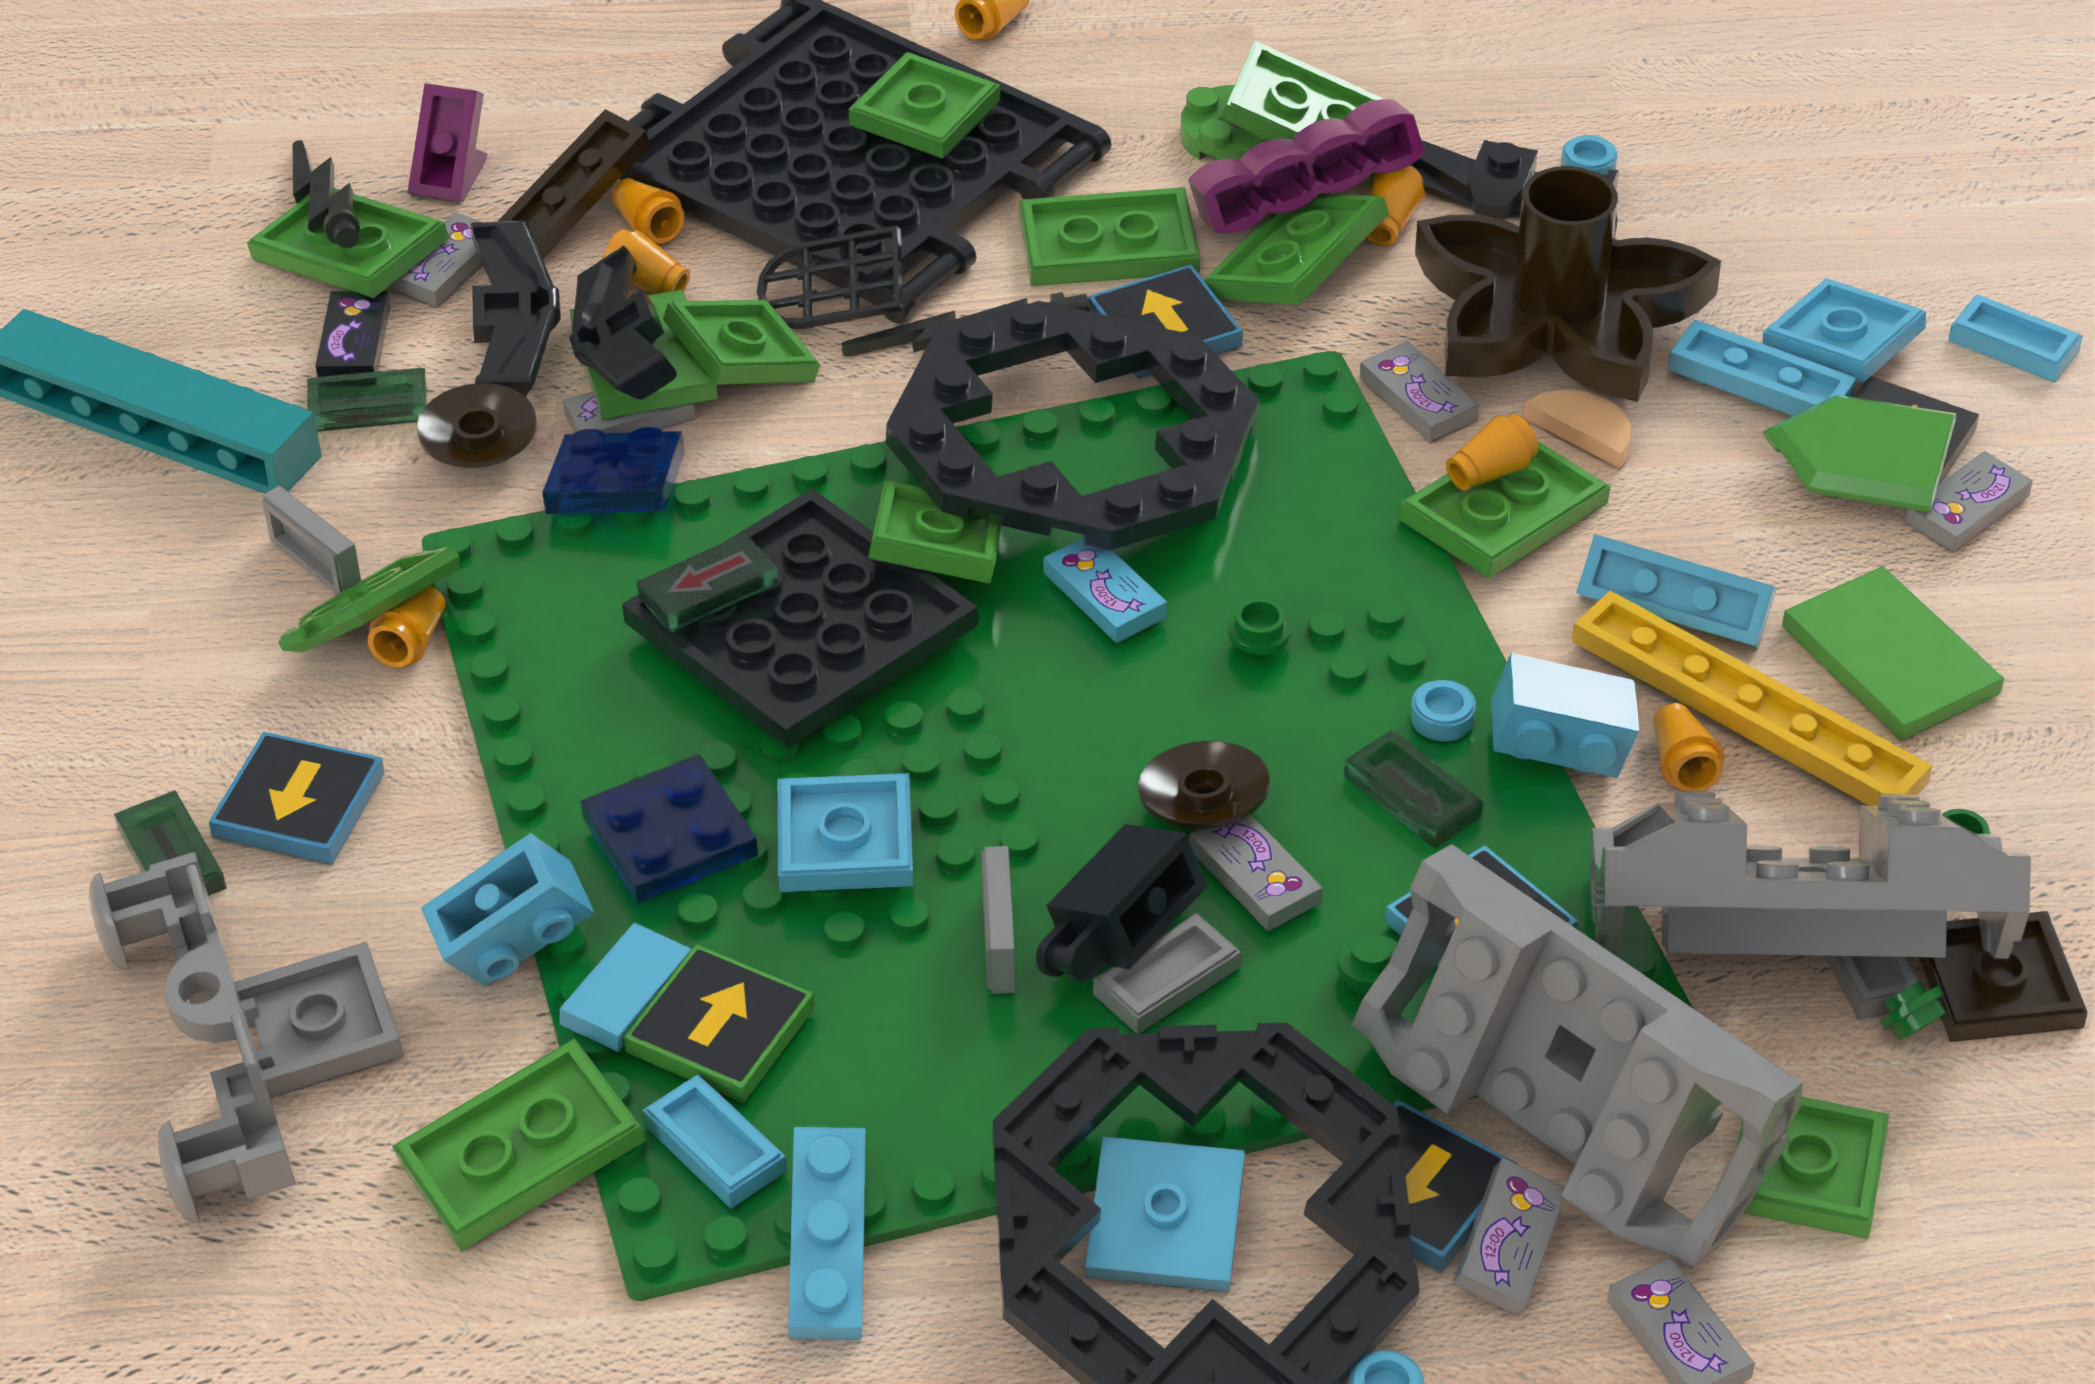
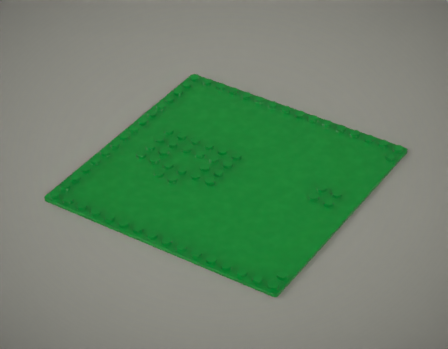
[422,351,1693,1301]

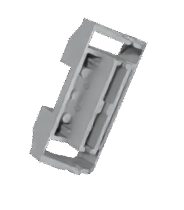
[1590,791,2031,959]
[1351,844,1802,1268]

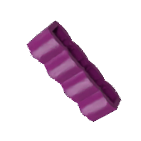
[1188,99,1425,233]

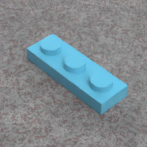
[1668,320,1857,416]
[1576,534,1777,648]
[788,1127,865,1340]

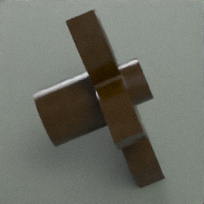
[1415,166,1722,402]

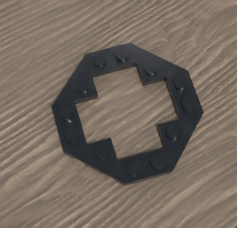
[885,301,1259,550]
[992,1022,1420,1384]

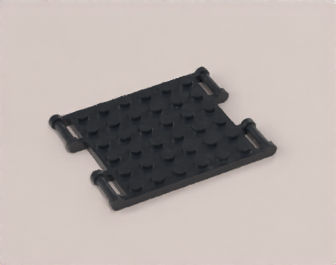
[619,0,1112,324]

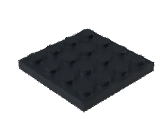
[622,489,978,748]

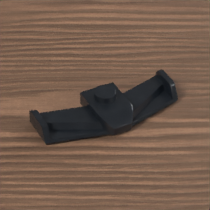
[1410,140,1619,219]
[471,221,561,397]
[569,246,677,400]

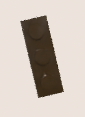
[497,109,651,258]

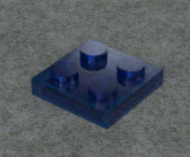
[542,427,685,514]
[581,754,758,904]

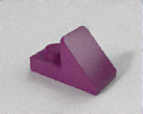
[407,83,487,202]

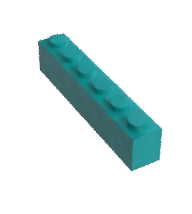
[0,309,322,494]

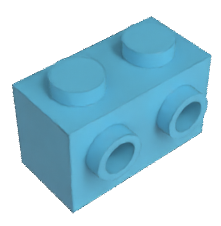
[1491,653,1639,778]
[421,833,594,987]

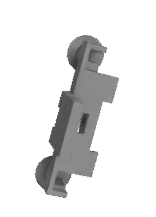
[89,852,404,1223]

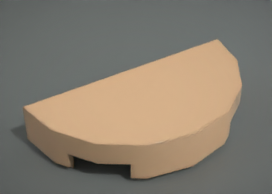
[1523,389,1632,469]

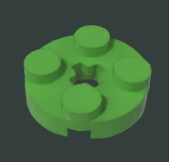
[1180,85,1268,160]

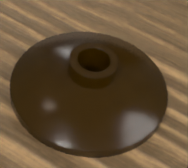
[417,383,537,468]
[1138,741,1270,829]

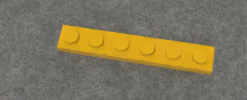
[1572,590,1933,806]

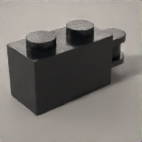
[1036,824,1207,982]

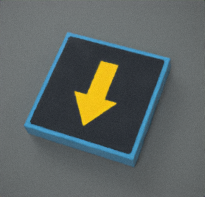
[1088,265,1243,379]
[209,732,385,864]
[1393,1099,1518,1273]

